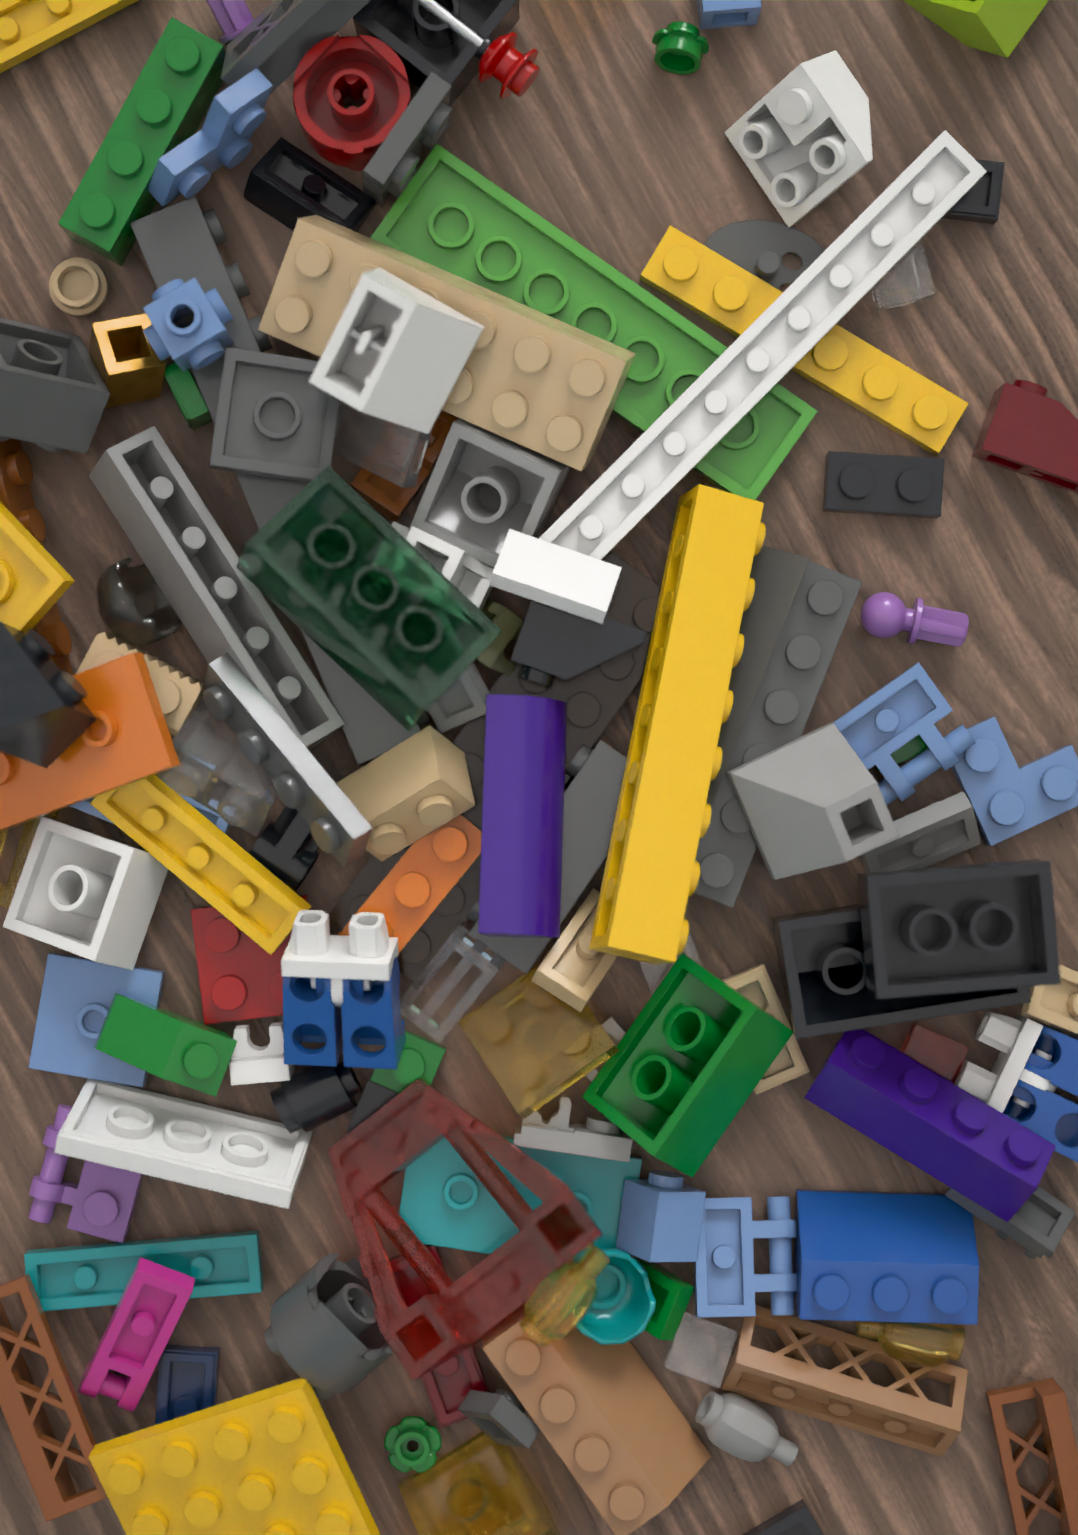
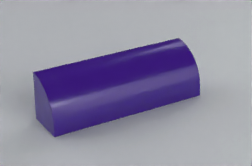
[478,694,567,938]

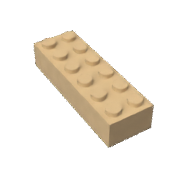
[258,215,636,471]

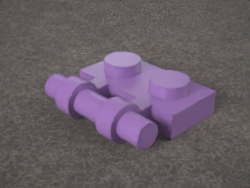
[28,1104,144,1243]

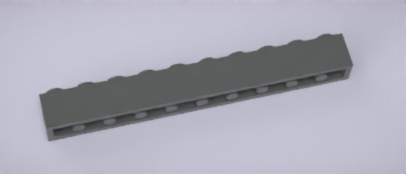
[130,196,431,765]

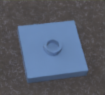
[28,952,165,1088]

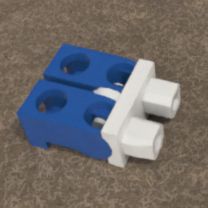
[281,910,406,1069]
[953,1011,1078,1162]

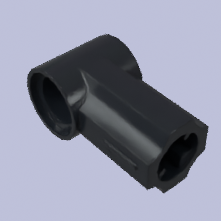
[249,806,320,892]

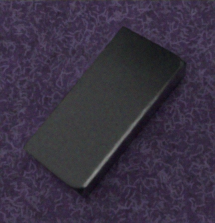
[244,137,376,232]

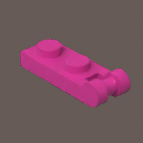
[78,1257,195,1412]

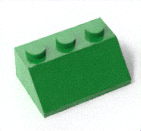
[582,953,794,1178]

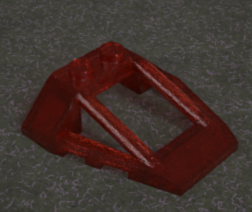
[327,1079,603,1380]

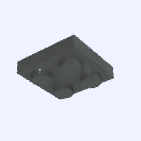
[363,72,454,206]
[209,347,340,486]

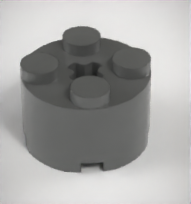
[264,1254,407,1399]

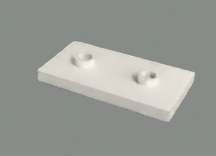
[55,1078,313,1209]

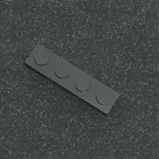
[203,653,372,868]

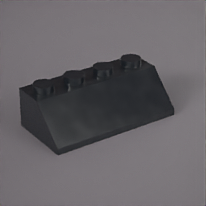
[771,904,1031,1039]

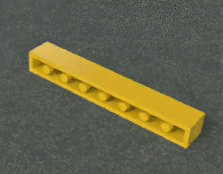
[589,484,766,965]

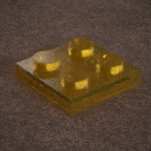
[458,961,619,1119]

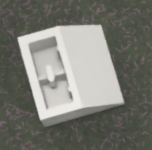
[309,268,485,434]

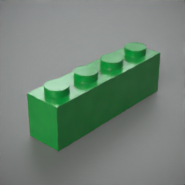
[58,17,226,267]

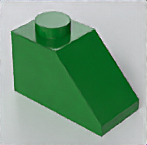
[94,993,237,1097]

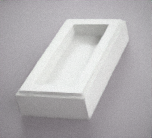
[489,529,622,624]

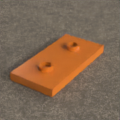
[0,652,180,831]

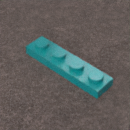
[24,1230,264,1311]

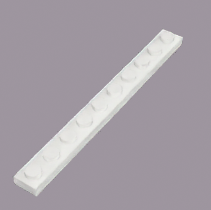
[539,130,987,560]

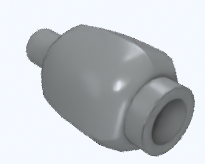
[695,1391,798,1466]

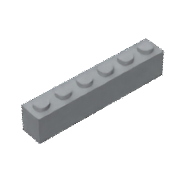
[89,426,345,750]

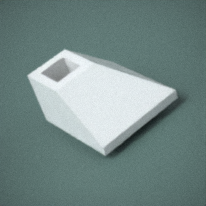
[724,50,873,228]

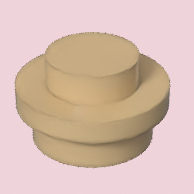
[49,257,108,317]

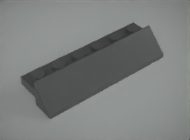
[694,545,862,908]

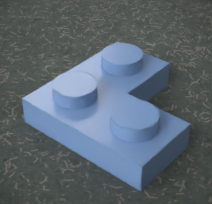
[148,68,273,207]
[951,717,1078,846]

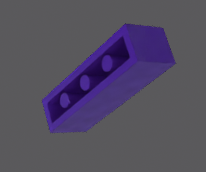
[804,1029,1056,1222]

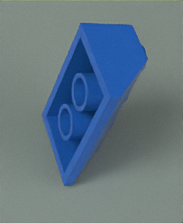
[794,1189,979,1325]

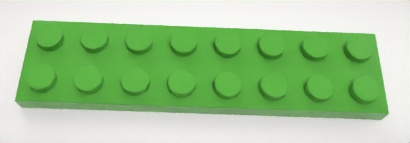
[371,144,818,500]

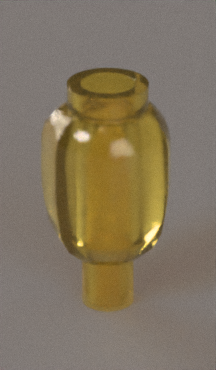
[519,1245,610,1347]
[855,1321,965,1367]

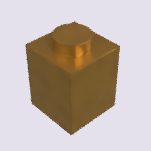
[89,313,166,408]

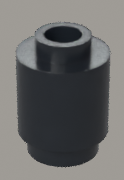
[270,1061,362,1134]

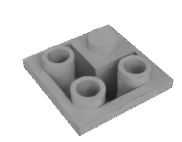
[727,723,899,880]

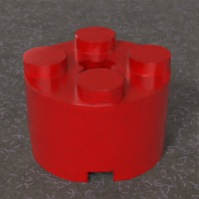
[293,34,412,171]

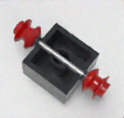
[353,0,540,107]

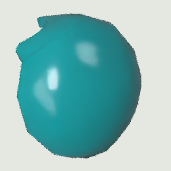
[563,1248,656,1345]

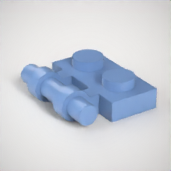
[832,662,976,806]
[693,1196,797,1318]

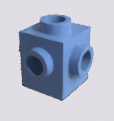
[143,277,234,372]

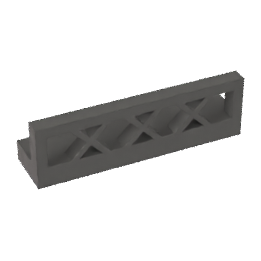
[221,0,371,95]

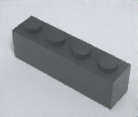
[466,740,627,974]

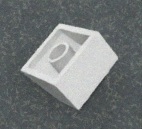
[3,816,168,970]

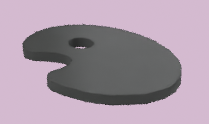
[703,220,824,290]

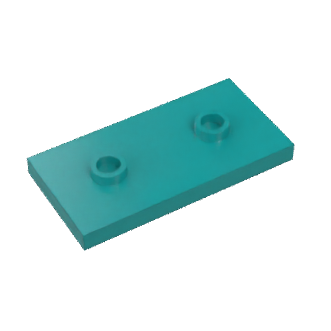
[395,1122,642,1266]

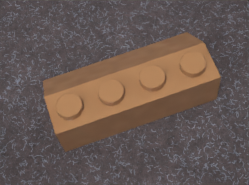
[482,1272,712,1535]

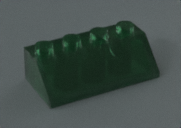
[236,466,502,731]

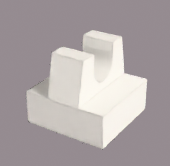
[229,1022,295,1085]

